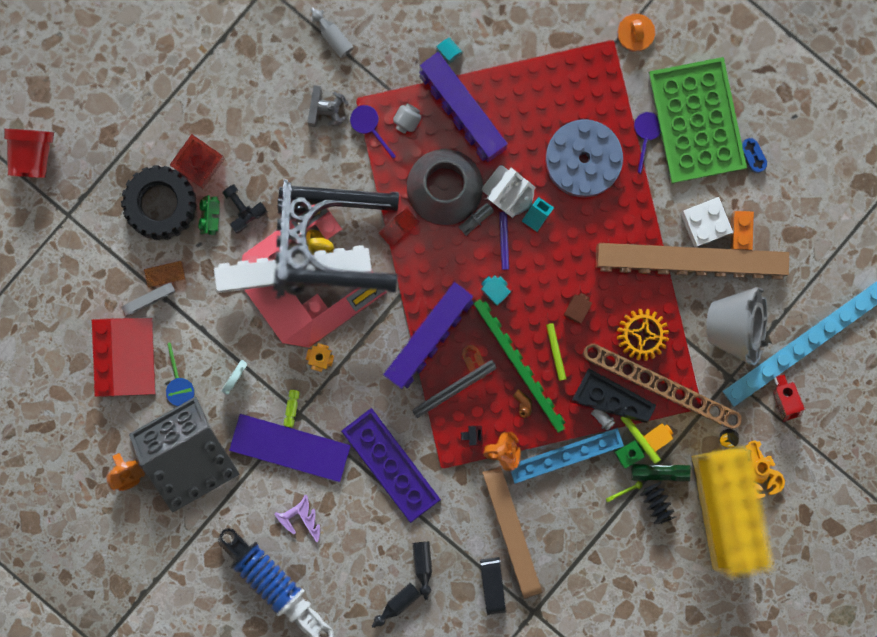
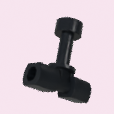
[222,184,268,234]

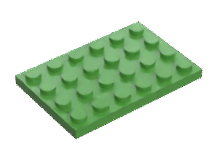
[649,57,747,184]

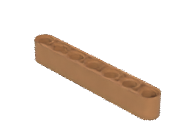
[482,466,542,599]

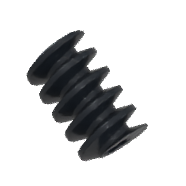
[640,482,677,525]

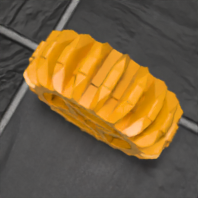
[617,309,669,361]

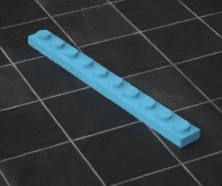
[722,281,877,407]

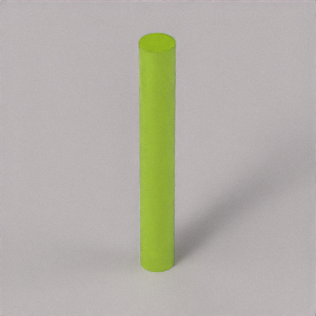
[546,323,566,381]
[621,417,661,464]

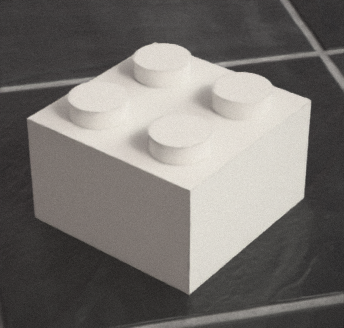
[681,197,733,248]

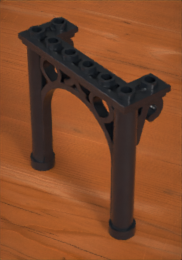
[273,179,399,299]

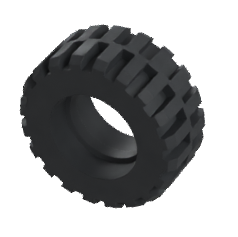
[121,165,197,241]

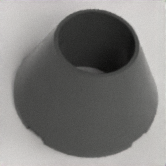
[407,149,483,225]

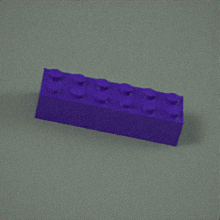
[419,52,508,163]
[383,282,473,390]

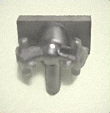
[307,85,348,127]

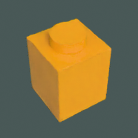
[643,423,674,452]

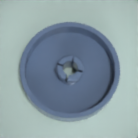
[546,119,623,198]

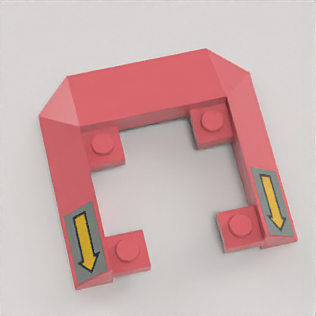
[242,204,387,348]

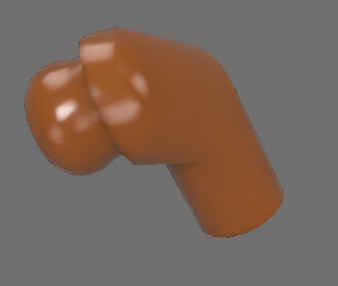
[513,389,532,418]

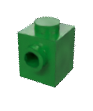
[614,440,645,469]

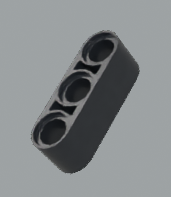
[480,557,506,615]

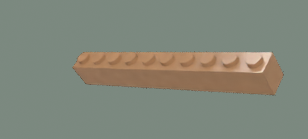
[595,243,790,280]

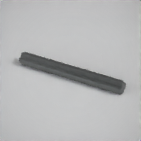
[412,360,496,418]

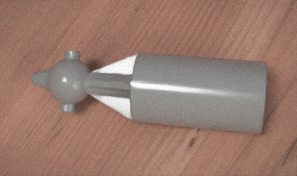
[311,8,354,58]

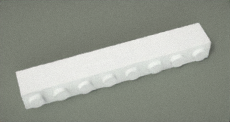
[214,246,372,293]

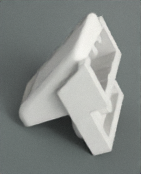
[482,165,536,218]

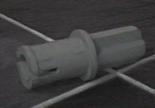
[459,204,493,236]

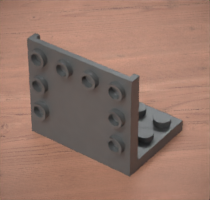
[129,396,240,513]

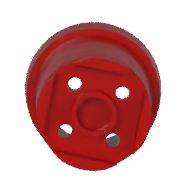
[4,129,55,178]

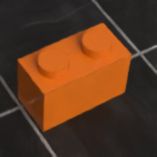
[730,211,754,250]

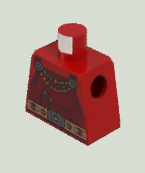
[773,374,805,422]

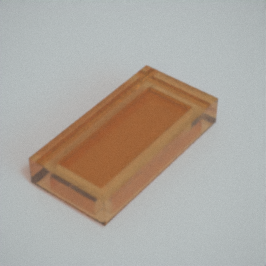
[144,261,186,288]

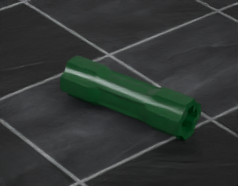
[631,464,691,482]

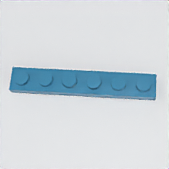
[510,428,624,484]

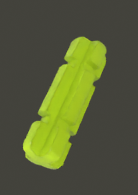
[283,390,300,427]

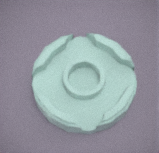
[221,359,248,395]

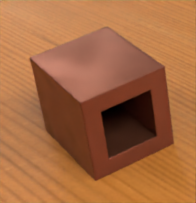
[563,293,592,324]

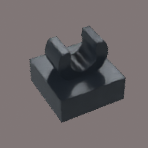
[461,426,483,445]

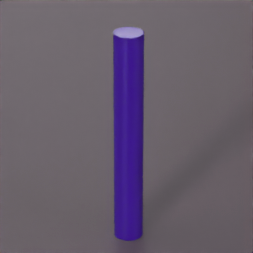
[499,212,509,270]

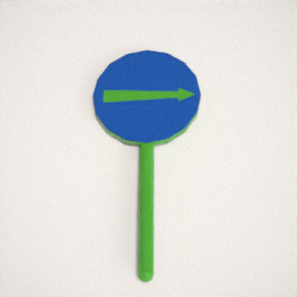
[166,343,195,406]

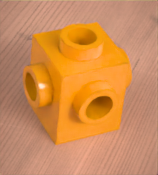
[305,343,334,372]

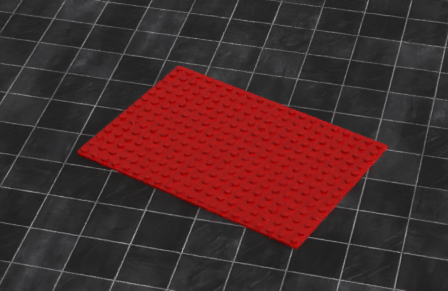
[356,40,702,468]

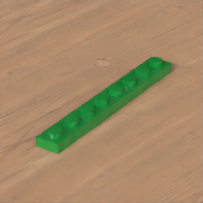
[473,299,565,433]

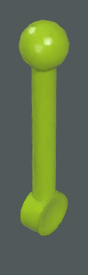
[606,481,643,502]

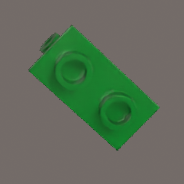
[198,195,220,235]

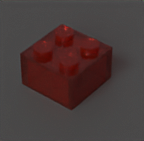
[170,134,225,190]

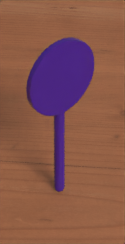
[350,105,396,159]
[634,112,661,174]

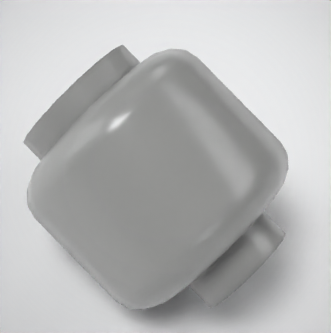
[393,104,421,133]

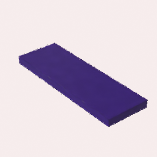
[341,408,441,523]
[229,414,351,482]

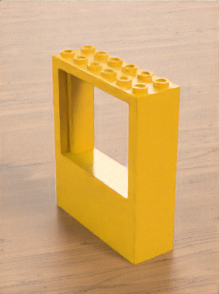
[691,447,772,576]

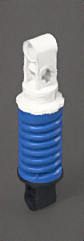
[218,528,333,637]

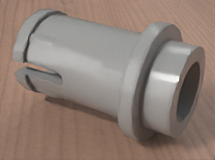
[591,409,615,430]

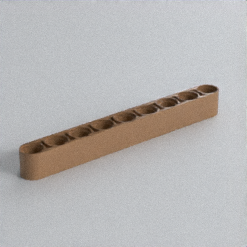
[583,344,742,429]

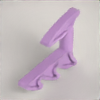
[275,495,320,542]

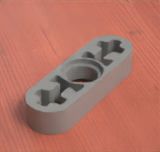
[121,283,176,316]

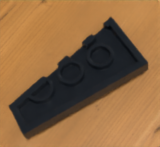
[571,368,657,423]

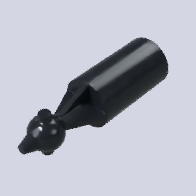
[412,541,432,600]
[372,582,421,628]

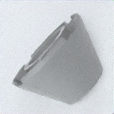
[706,287,767,365]

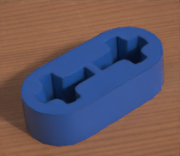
[742,138,767,173]

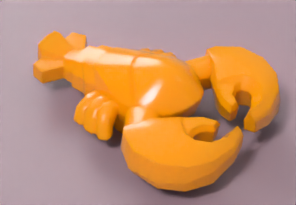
[745,440,785,499]

